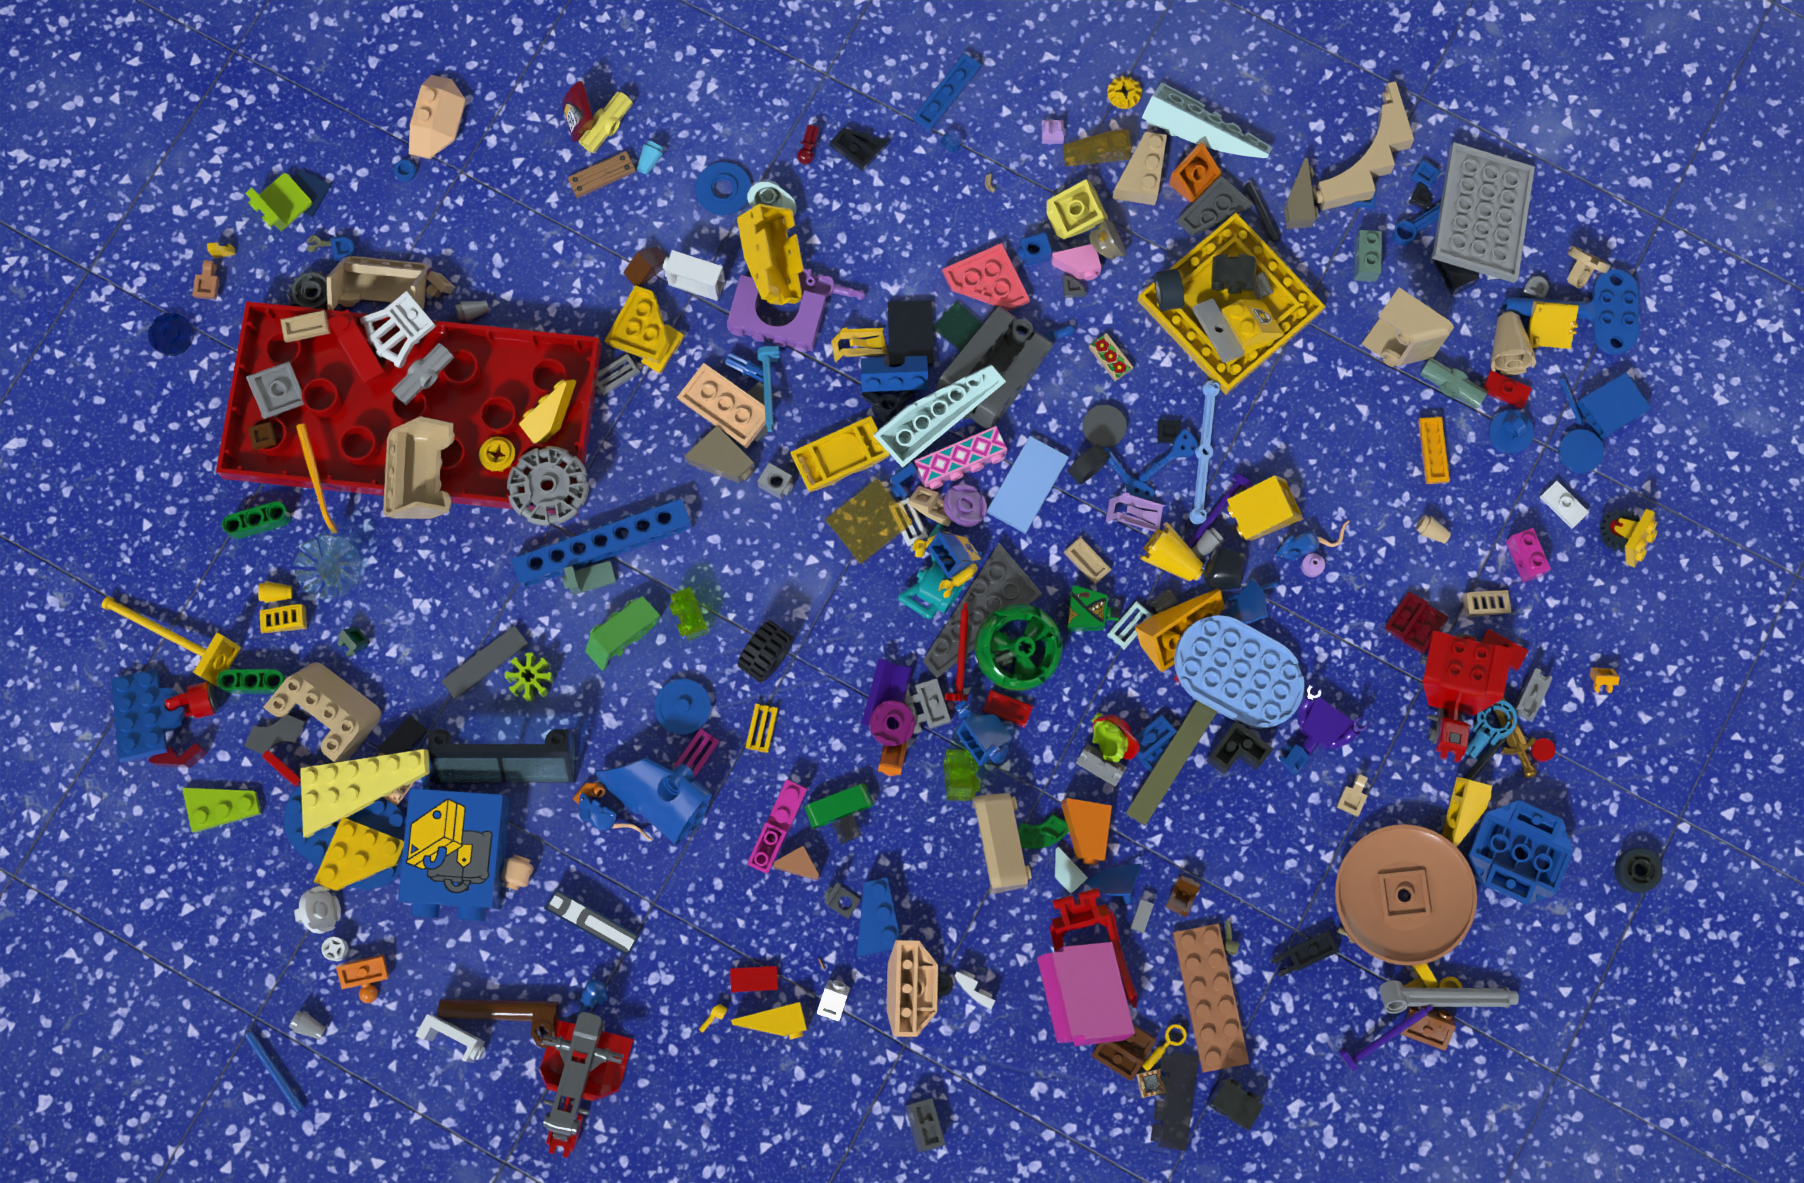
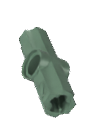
[1420,358,1488,409]

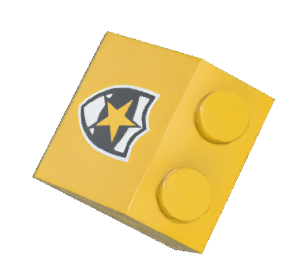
[1222,299,1284,355]

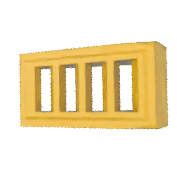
[260,604,307,633]

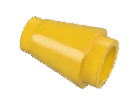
[258,581,293,603]

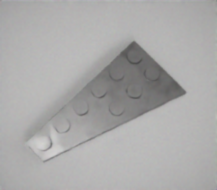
[923,543,1042,679]

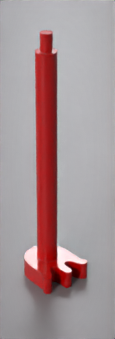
[945,603,969,701]

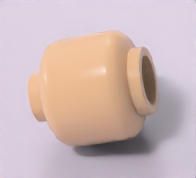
[500,855,534,891]

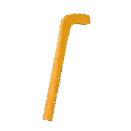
[296,424,338,534]

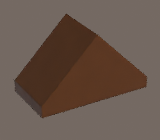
[623,246,666,287]

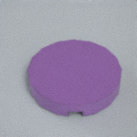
[943,484,987,527]

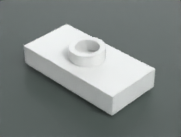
[1540,481,1589,529]

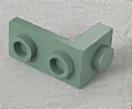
[562,561,616,595]

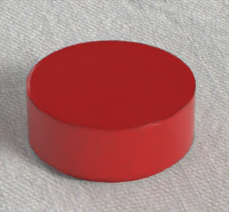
[1530,738,1555,762]

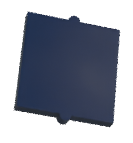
[293,169,331,218]

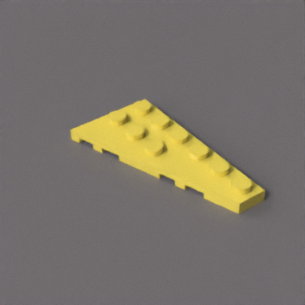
[300,749,430,838]

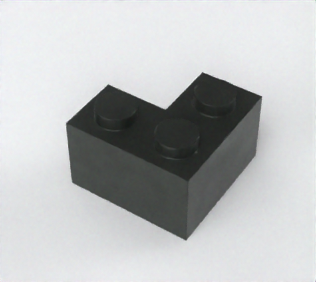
[1206,721,1273,774]
[1206,1078,1264,1130]

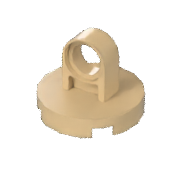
[1567,245,1611,288]

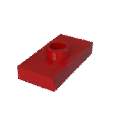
[1483,371,1532,409]
[1480,629,1529,671]

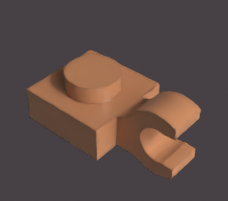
[192,260,220,300]

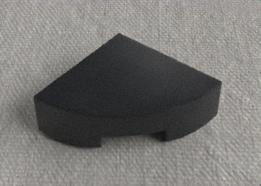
[1409,182,1432,212]

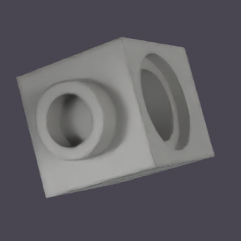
[757,463,794,500]

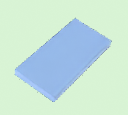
[987,436,1069,534]

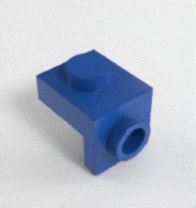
[889,463,917,500]

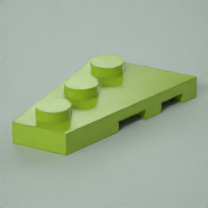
[182,788,262,833]

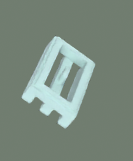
[1107,601,1153,650]

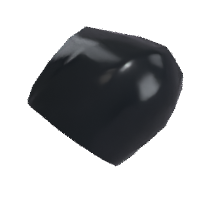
[1203,549,1245,589]

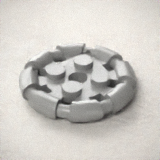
[507,446,589,526]

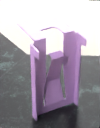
[1106,493,1165,532]

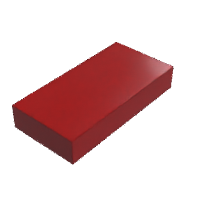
[982,690,1033,728]
[262,750,301,787]
[730,966,778,993]

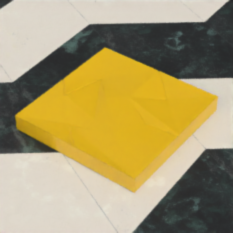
[1137,213,1326,395]

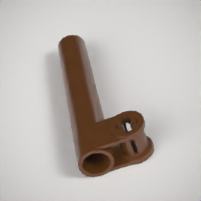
[438,999,559,1048]

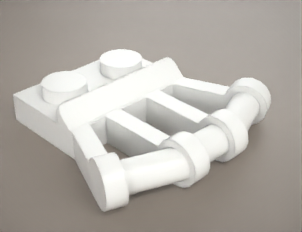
[360,291,436,368]

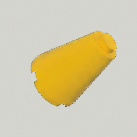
[1139,522,1204,581]

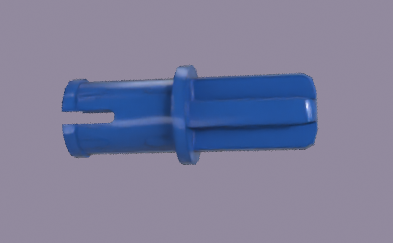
[725,353,764,383]

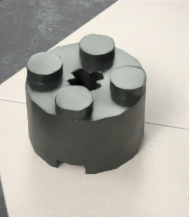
[1211,254,1257,294]

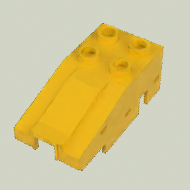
[737,204,804,305]

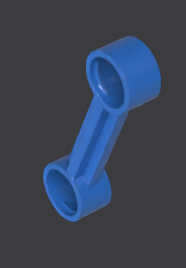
[1392,204,1441,246]

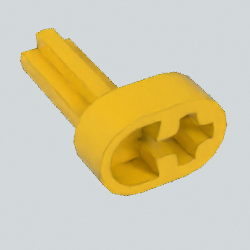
[1404,963,1439,988]

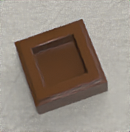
[248,422,277,450]

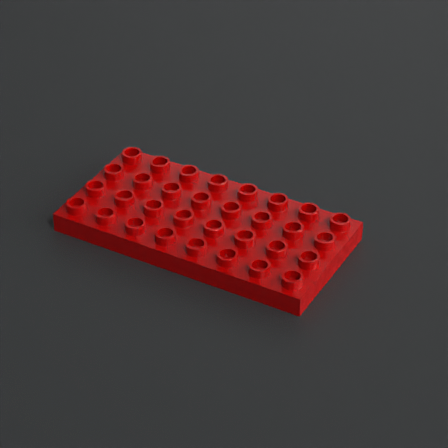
[216,301,602,516]

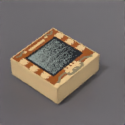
[1136,1069,1165,1098]

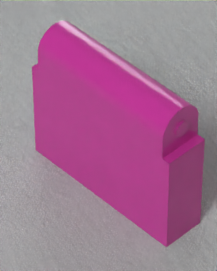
[1037,942,1135,1046]

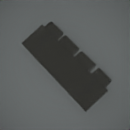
[1150,1051,1199,1151]

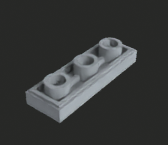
[1192,298,1244,363]

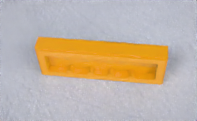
[1418,417,1450,484]

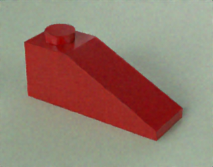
[328,309,385,384]

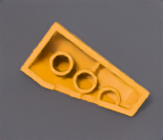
[1135,589,1225,672]

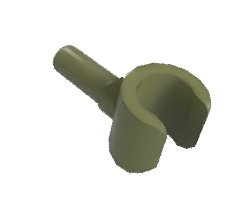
[306,235,331,252]
[1224,921,1239,955]

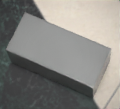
[1130,899,1154,934]

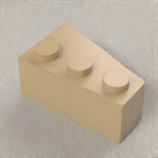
[1112,132,1167,205]

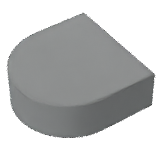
[1522,276,1549,299]

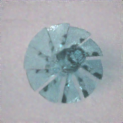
[294,534,362,599]

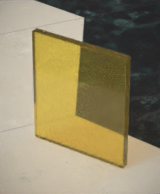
[825,478,913,565]

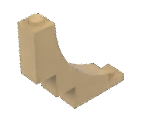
[1315,81,1414,210]

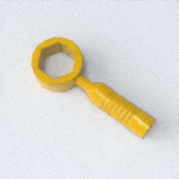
[1142,1024,1187,1072]

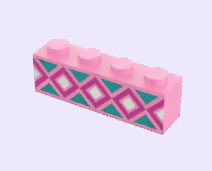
[914,426,1007,490]

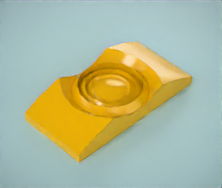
[790,416,890,492]

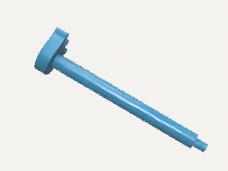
[757,346,780,432]

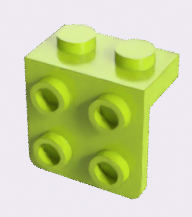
[245,173,312,232]

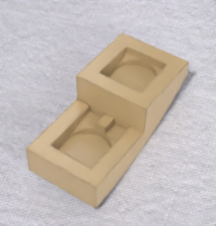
[908,486,952,527]

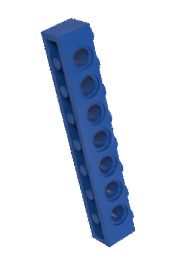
[511,498,693,589]

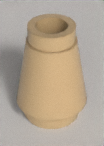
[1415,515,1451,544]

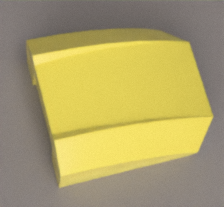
[1046,179,1108,239]

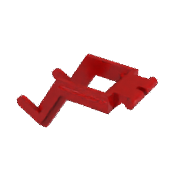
[1049,888,1137,1008]

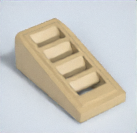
[1462,590,1511,618]

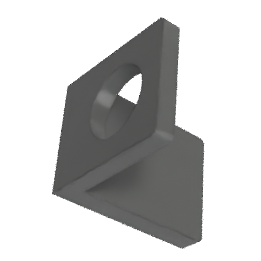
[823,882,861,919]

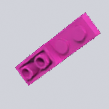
[747,779,808,874]

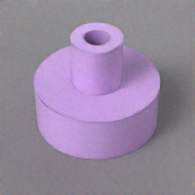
[1301,553,1325,577]

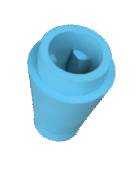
[637,141,663,175]

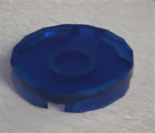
[148,312,194,356]

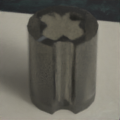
[1253,272,1274,300]
[1148,588,1178,614]

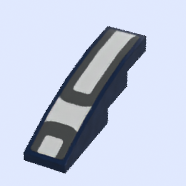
[544,888,640,956]

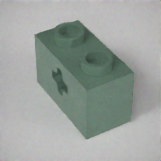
[1354,230,1382,282]

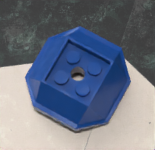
[1467,800,1574,905]

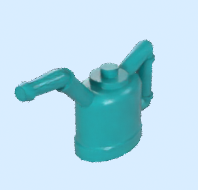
[898,523,967,619]

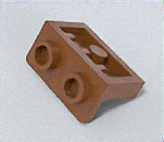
[1400,1006,1456,1051]

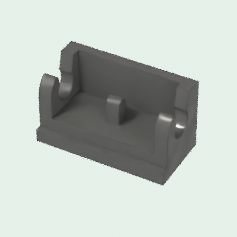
[905,1098,945,1153]

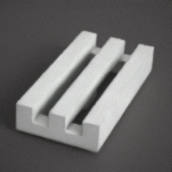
[889,497,928,547]

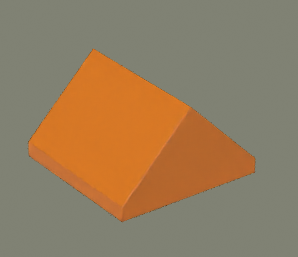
[1169,142,1222,204]

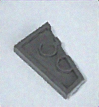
[1176,176,1253,237]

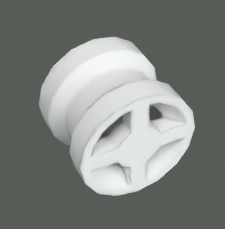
[322,937,349,962]

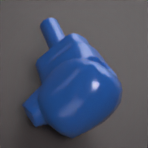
[576,979,608,1017]

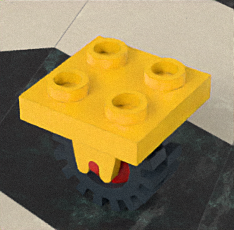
[1600,508,1657,568]

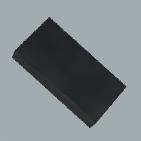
[378,715,428,755]

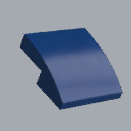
[1134,715,1192,774]

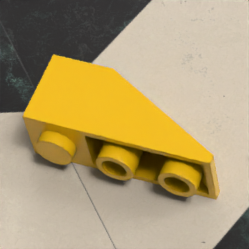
[519,380,576,444]

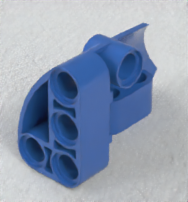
[595,757,712,845]

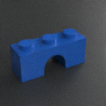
[861,356,928,392]

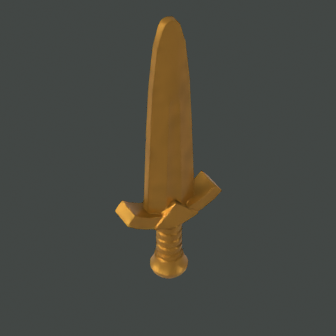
[1493,697,1537,778]

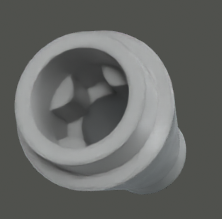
[455,300,489,323]
[1191,527,1224,560]
[289,1010,327,1040]

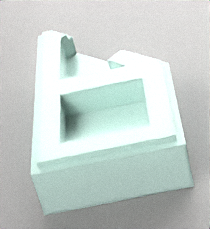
[1055,847,1088,894]

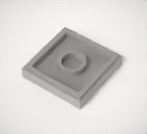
[246,361,307,419]

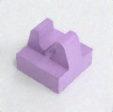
[1041,120,1064,144]

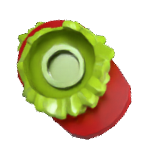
[1091,712,1140,763]

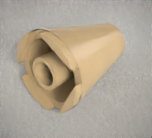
[1490,311,1536,375]

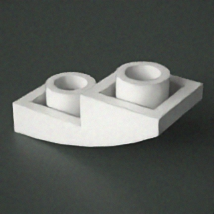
[954,970,995,1010]

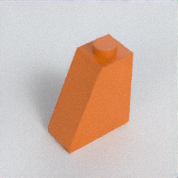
[1061,798,1112,866]

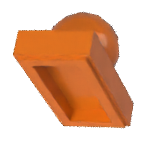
[878,742,907,776]

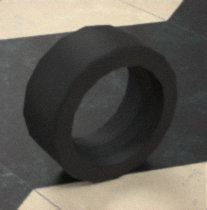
[1068,444,1110,485]

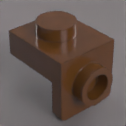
[1165,875,1201,917]

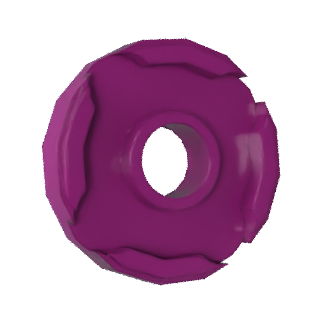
[869,700,915,747]

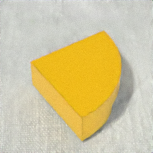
[207,242,236,259]

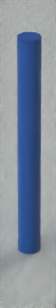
[244,1031,305,1113]

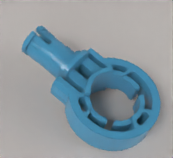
[1465,700,1517,760]

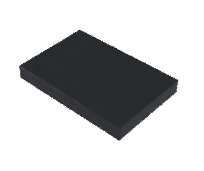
[888,301,934,367]

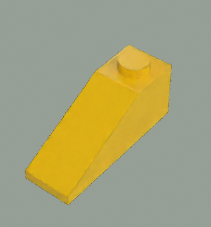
[1442,777,1492,847]
[731,1002,807,1040]

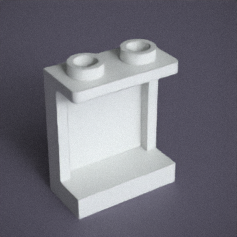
[415,1014,485,1063]

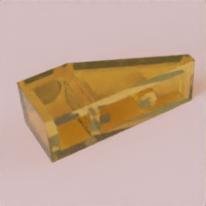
[1062,129,1132,167]

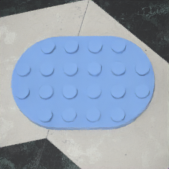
[1174,615,1304,729]

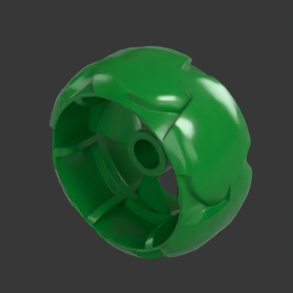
[974,604,1063,691]

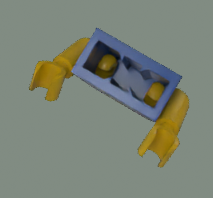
[912,531,983,598]

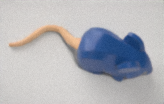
[1275,520,1350,561]
[579,793,652,841]

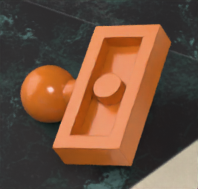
[336,954,389,1003]

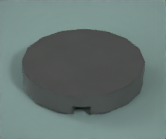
[1082,405,1127,448]

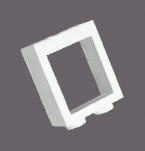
[663,250,726,301]

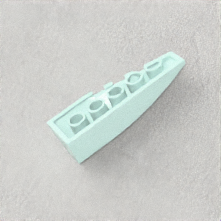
[1142,82,1273,158]
[873,364,1006,468]

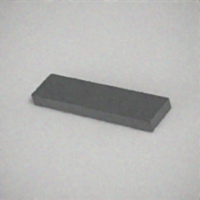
[441,626,529,700]

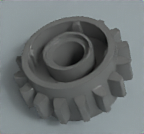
[288,270,328,310]

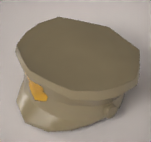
[1089,219,1127,260]

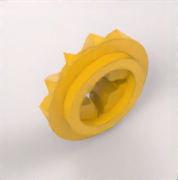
[1107,75,1142,109]
[479,437,515,472]

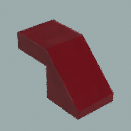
[148,743,208,768]

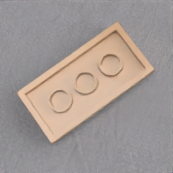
[677,363,774,448]

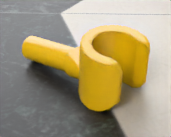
[699,1004,728,1032]

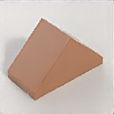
[773,846,820,881]

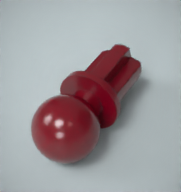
[797,125,820,165]

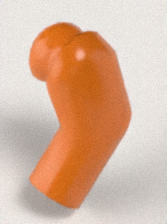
[572,783,606,804]

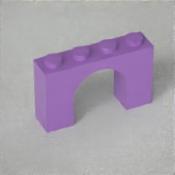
[726,275,826,352]

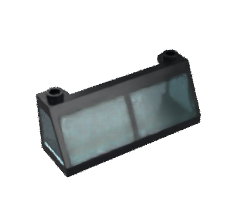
[428,729,576,783]

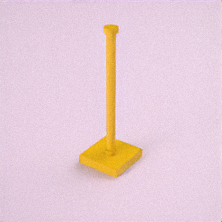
[102,596,241,687]

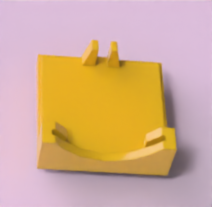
[1527,301,1579,349]

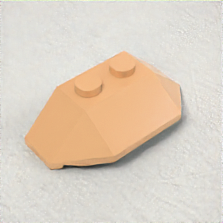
[409,75,466,159]
[887,940,938,1037]

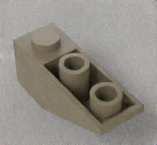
[1284,158,1318,229]

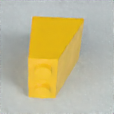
[1227,475,1304,541]

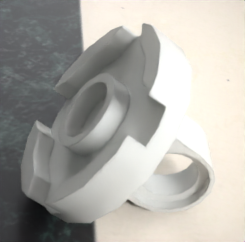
[294,886,341,934]

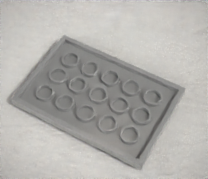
[1432,142,1535,283]

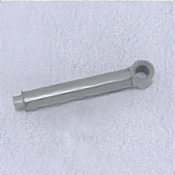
[1379,980,1519,1014]

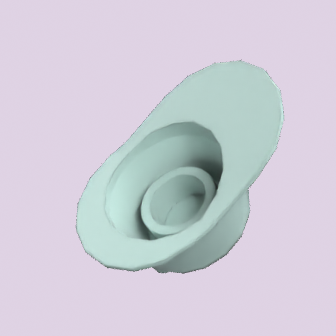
[747,180,796,223]

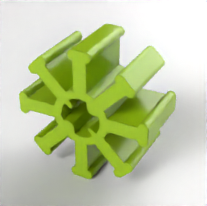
[505,653,554,702]

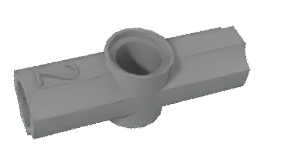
[391,343,454,405]

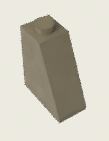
[685,426,755,483]

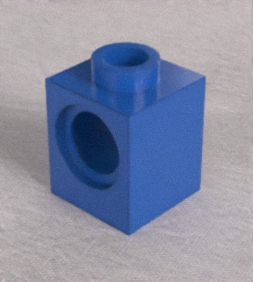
[1017,232,1052,267]

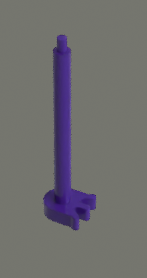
[1186,473,1253,549]
[1339,1005,1433,1072]

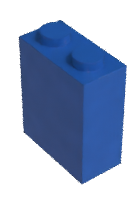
[1576,372,1651,441]

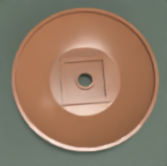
[1335,825,1477,966]

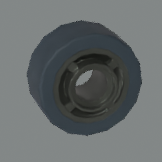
[1614,848,1663,893]

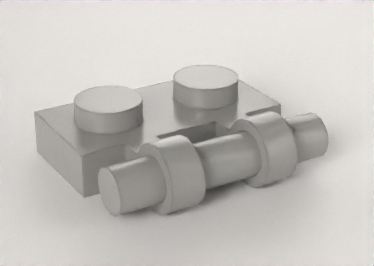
[903,679,951,734]

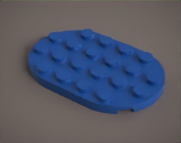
[284,785,407,890]

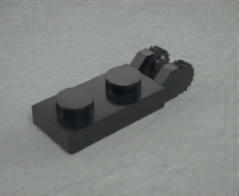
[1270,930,1339,977]

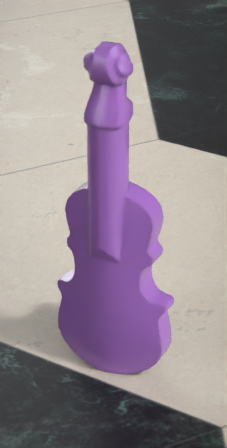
[789,268,865,300]

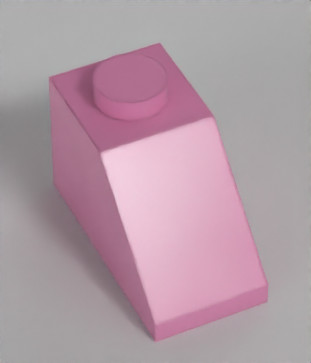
[1051,244,1102,281]

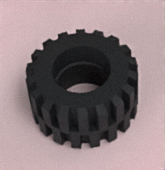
[738,620,794,683]

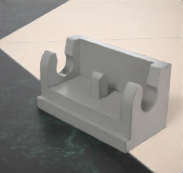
[1513,668,1553,722]

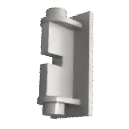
[1076,744,1127,786]

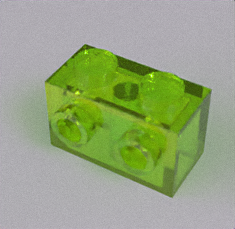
[669,587,709,642]
[943,749,981,801]

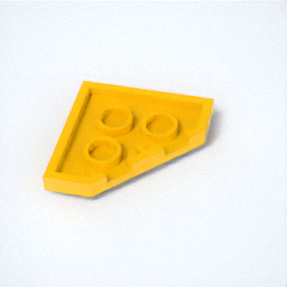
[604,285,670,364]
[314,818,404,891]

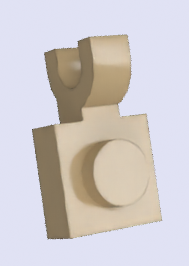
[1336,774,1368,817]

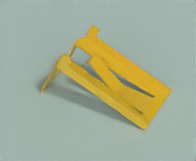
[831,328,889,363]

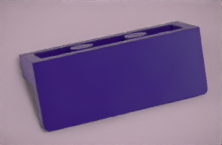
[861,659,912,730]

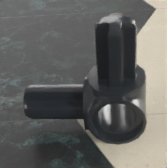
[861,390,914,423]

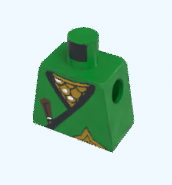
[1066,585,1120,632]

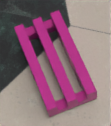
[674,728,720,777]

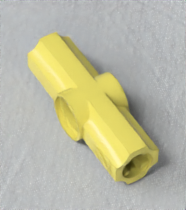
[579,91,633,153]

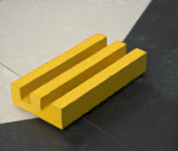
[745,703,778,753]

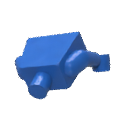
[954,700,1015,766]

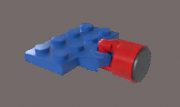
[111,669,218,763]

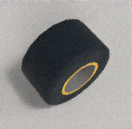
[1154,269,1184,311]

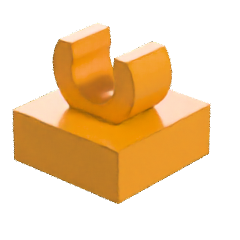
[1590,668,1620,693]

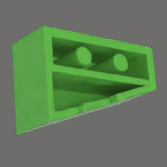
[585,596,660,671]

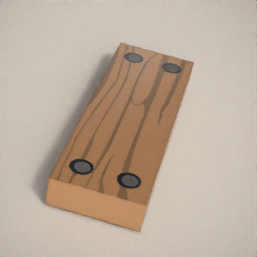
[567,151,636,198]

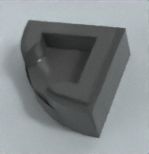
[1062,275,1086,298]

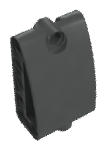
[935,306,1054,430]

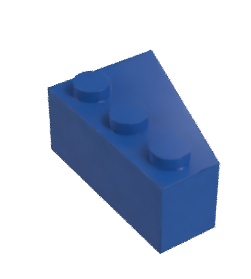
[856,878,901,958]

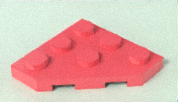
[942,243,1030,311]

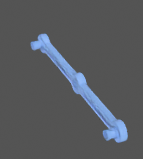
[1189,380,1220,524]

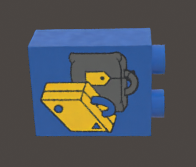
[398,789,510,921]

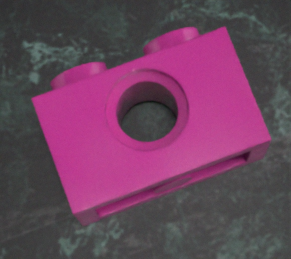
[1506,528,1551,583]

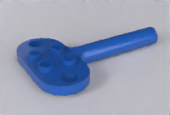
[1503,269,1639,355]

